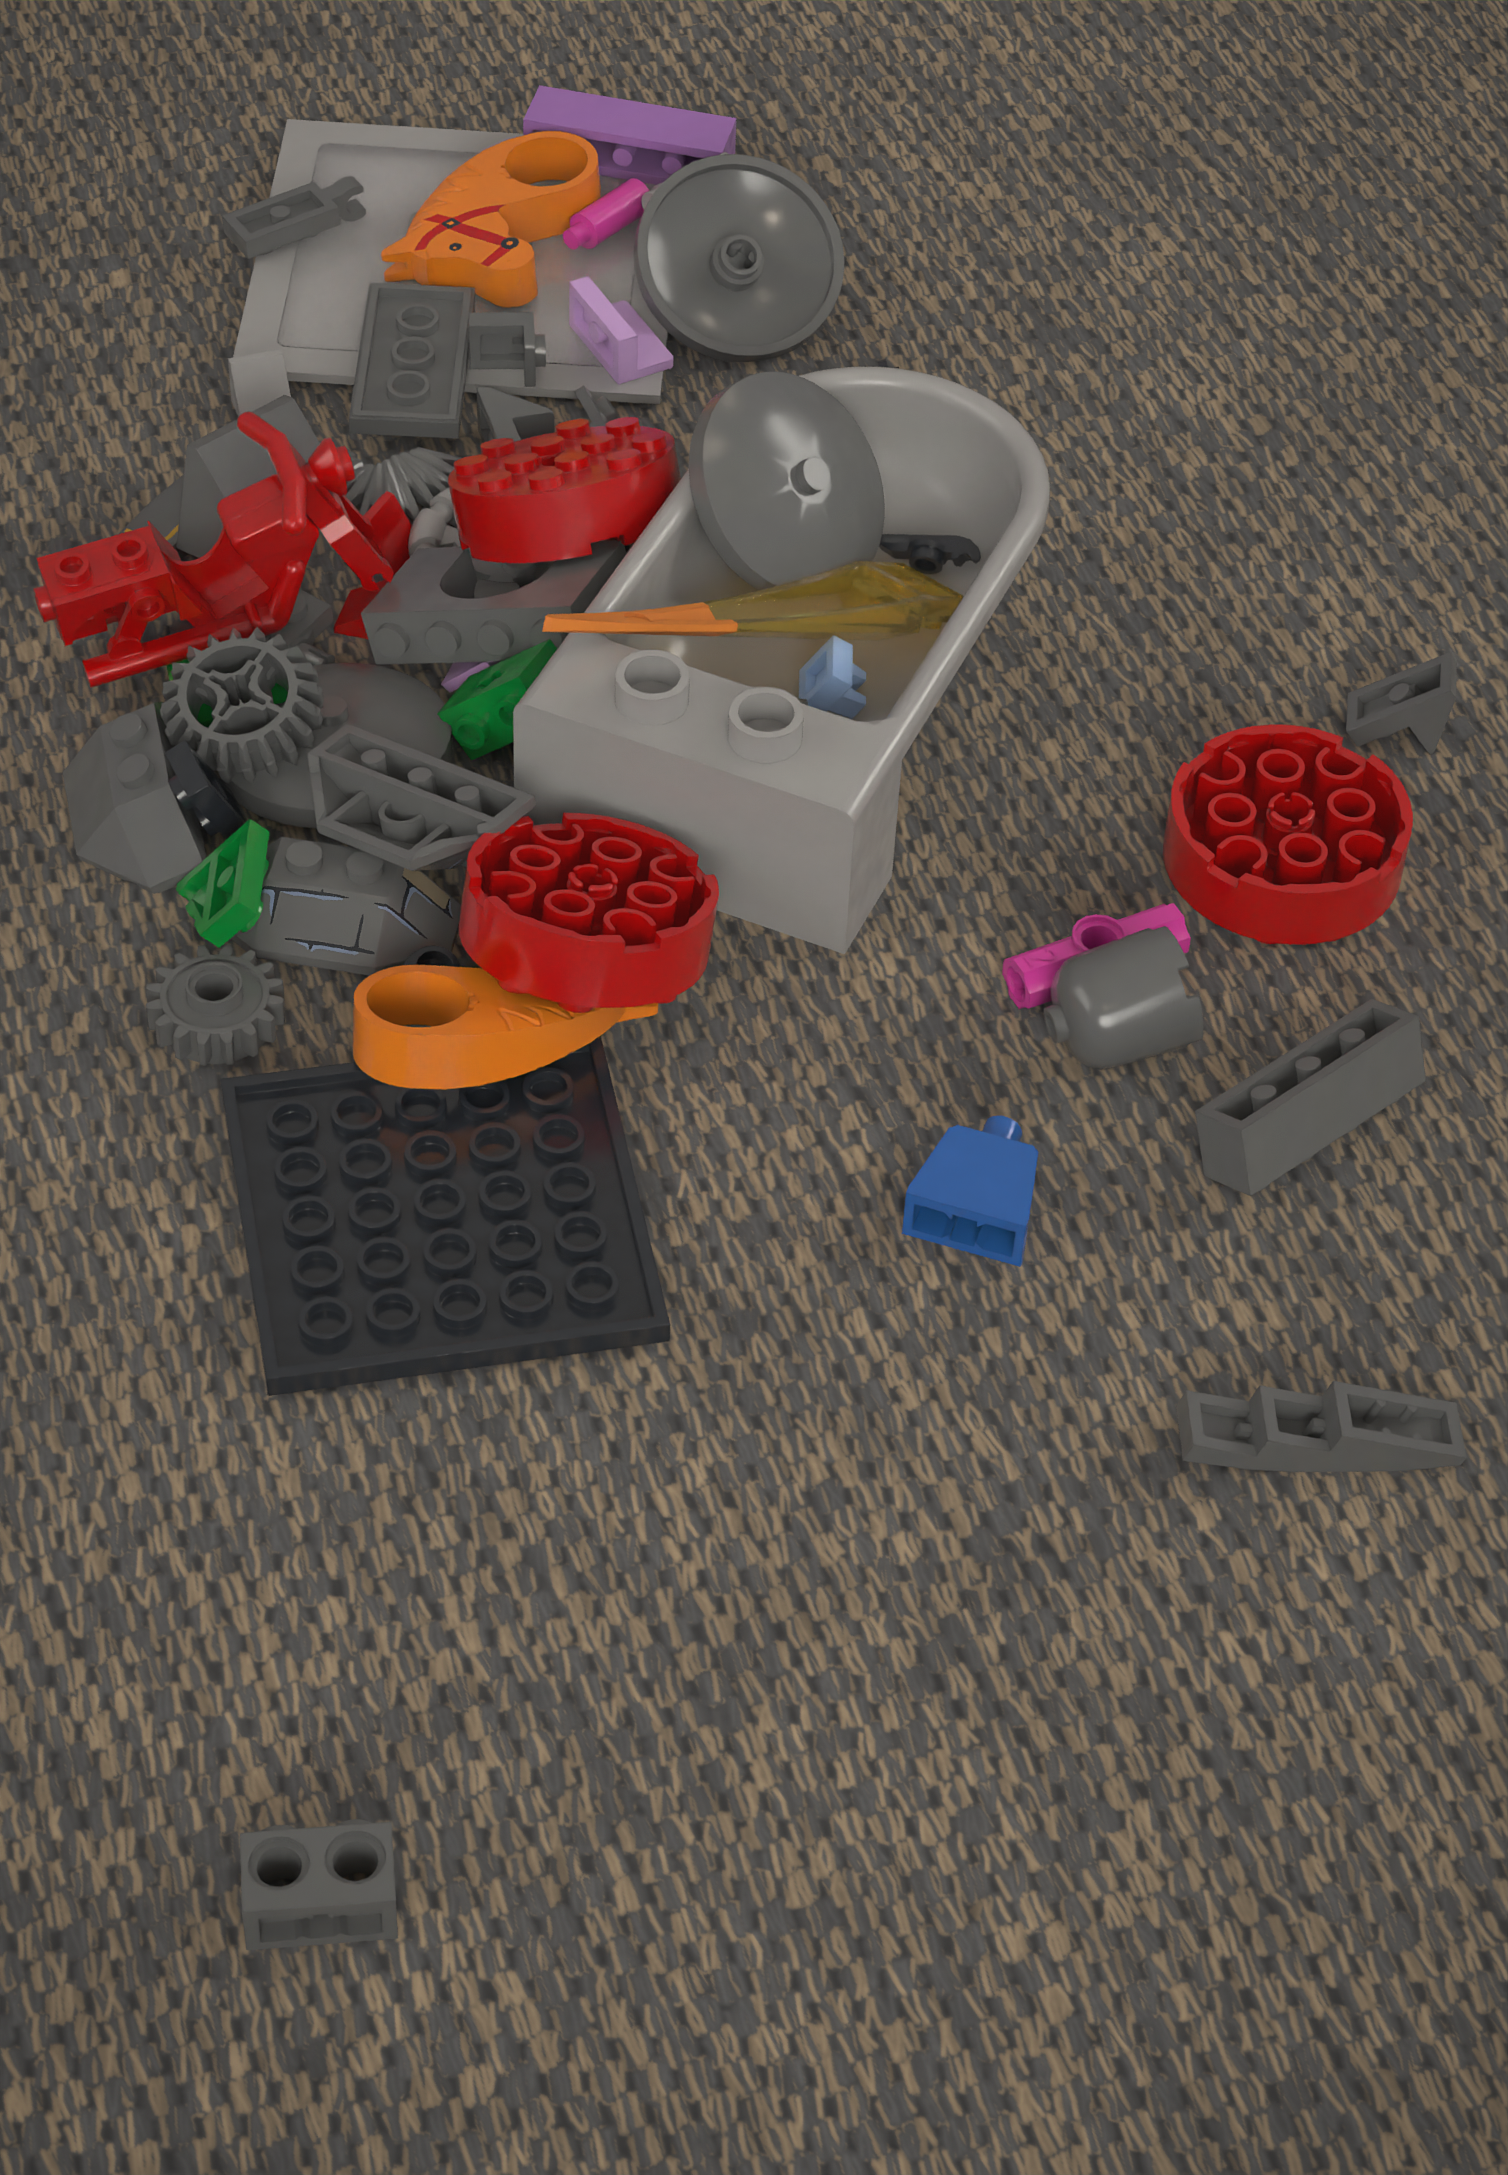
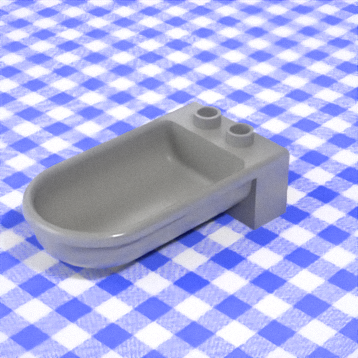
[513,367,1050,954]

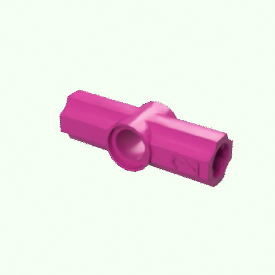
[1002,903,1191,1009]

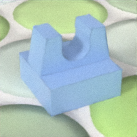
[799,635,866,719]

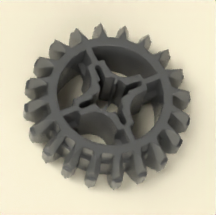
[160,627,324,785]

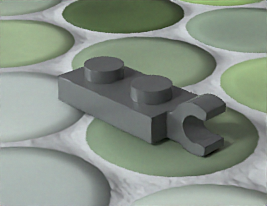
[222,176,366,259]

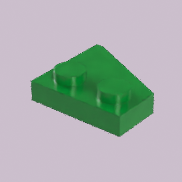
[176,819,270,948]

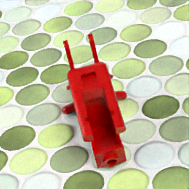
[33,411,394,688]

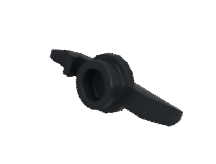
[879,534,981,574]

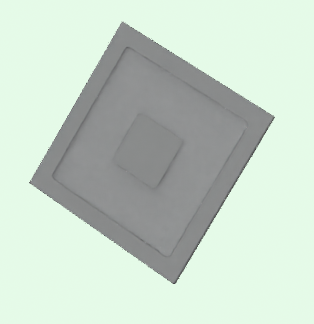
[233,119,668,404]

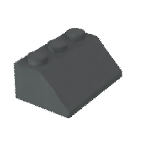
[176,395,320,558]

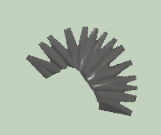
[345,447,461,521]

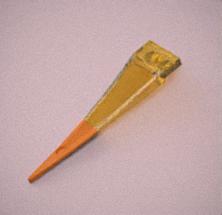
[542,561,964,641]

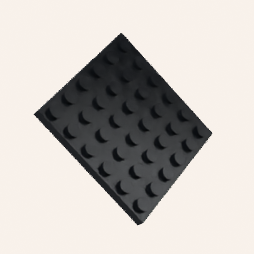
[220,1036,670,1396]

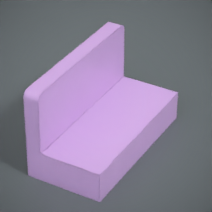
[569,276,673,385]

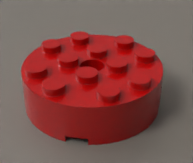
[448,417,681,563]
[1163,724,1413,945]
[459,813,719,1013]

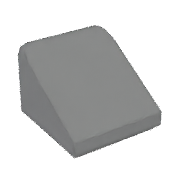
[228,348,291,417]

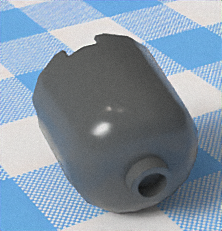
[1044,926,1204,1070]

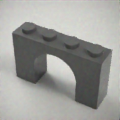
[361,540,626,665]

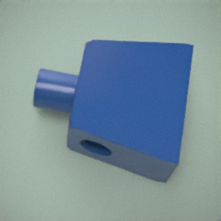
[902,1115,1039,1267]

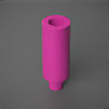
[563,178,649,250]

